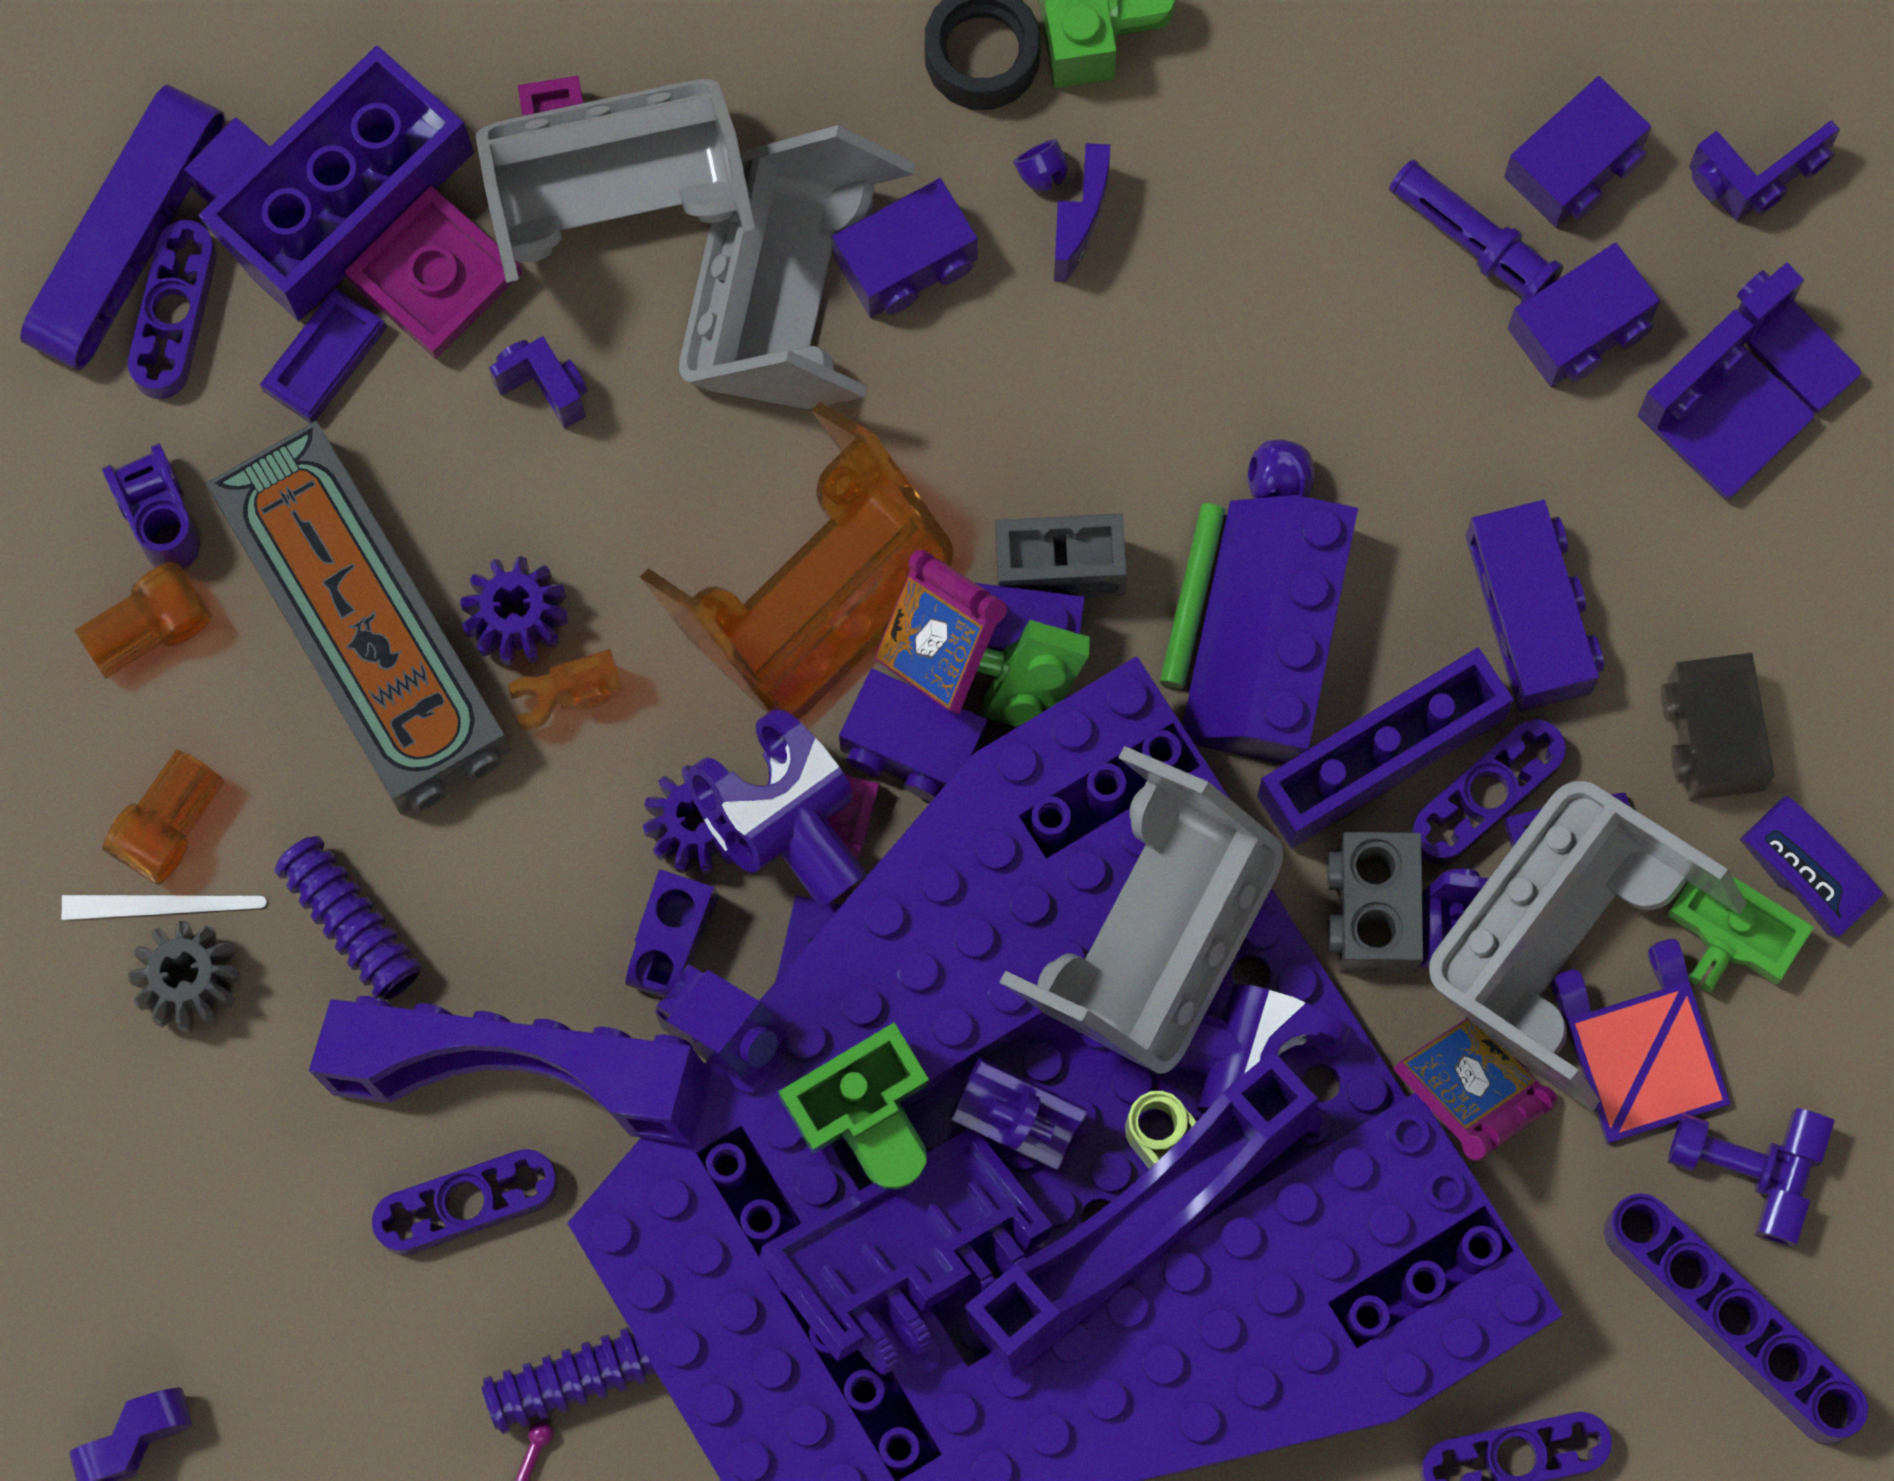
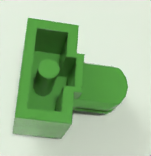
[1038,0,1175,88]
[778,1022,929,1189]

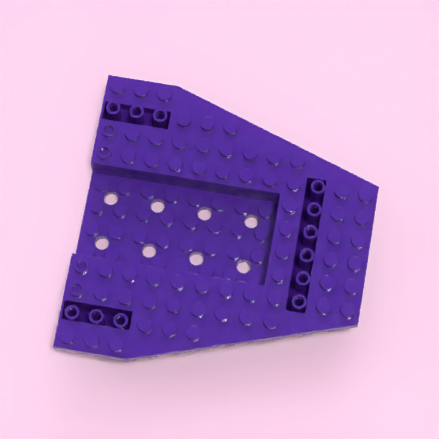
[567,656,1563,1481]

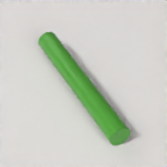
[1159,503,1225,689]

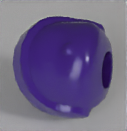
[1248,439,1315,498]

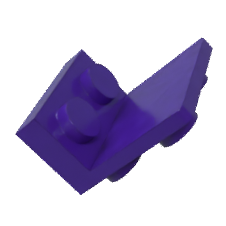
[1637,309,1814,500]

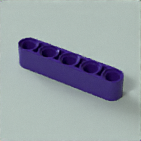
[20,84,225,371]
[1603,1193,1868,1445]

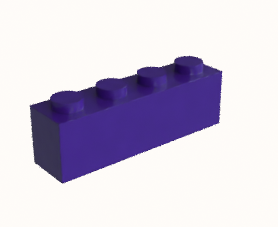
[1257,647,1514,849]

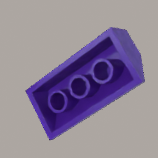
[199,45,475,322]
[1182,495,1358,764]

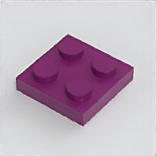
[344,186,522,360]

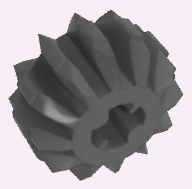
[128,921,241,1032]

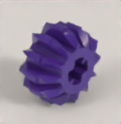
[460,556,569,666]
[643,765,734,875]

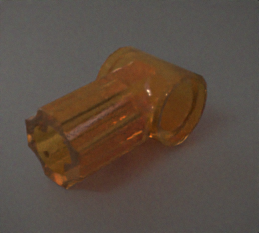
[74,562,212,679]
[102,749,225,885]

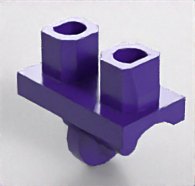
[950,1057,1087,1169]

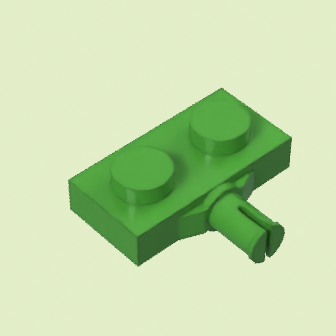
[977,620,1090,728]
[1667,875,1814,992]

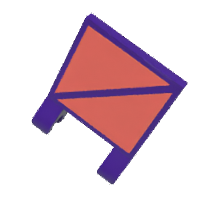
[1551,939,1731,1144]

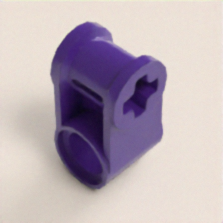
[102,443,200,572]

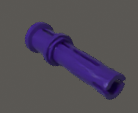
[1389,159,1564,303]

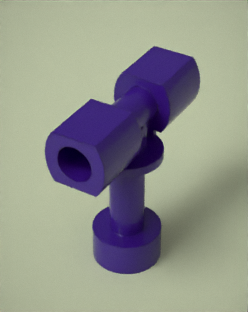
[1667,1108,1835,1247]

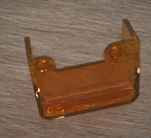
[640,402,954,719]

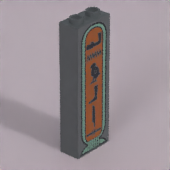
[206,420,511,814]

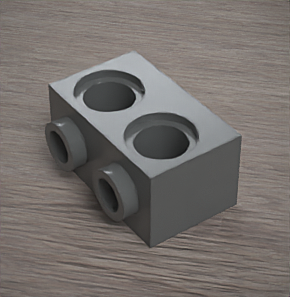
[995,513,1127,598]
[1327,832,1423,973]

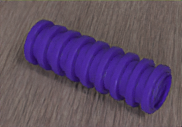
[274,836,422,1001]
[481,1327,660,1434]

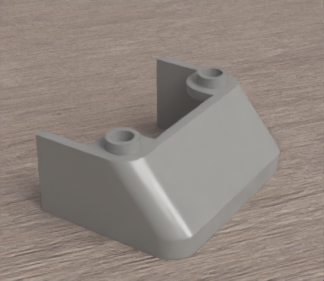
[476,79,755,283]
[679,125,916,409]
[999,746,1283,1074]
[1429,781,1747,1111]

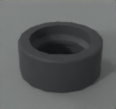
[925,0,1040,110]

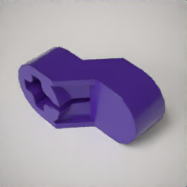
[69,1387,193,1481]

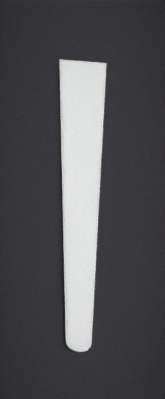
[61,895,266,920]

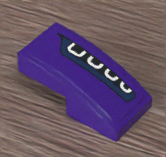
[1054,143,1111,281]
[1739,796,1884,937]

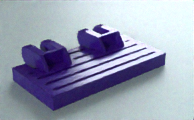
[759,1128,1053,1375]

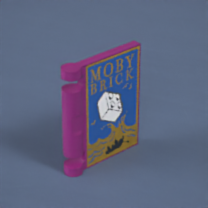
[874,549,1007,714]
[1393,1018,1557,1160]

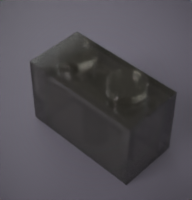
[1661,653,1775,801]

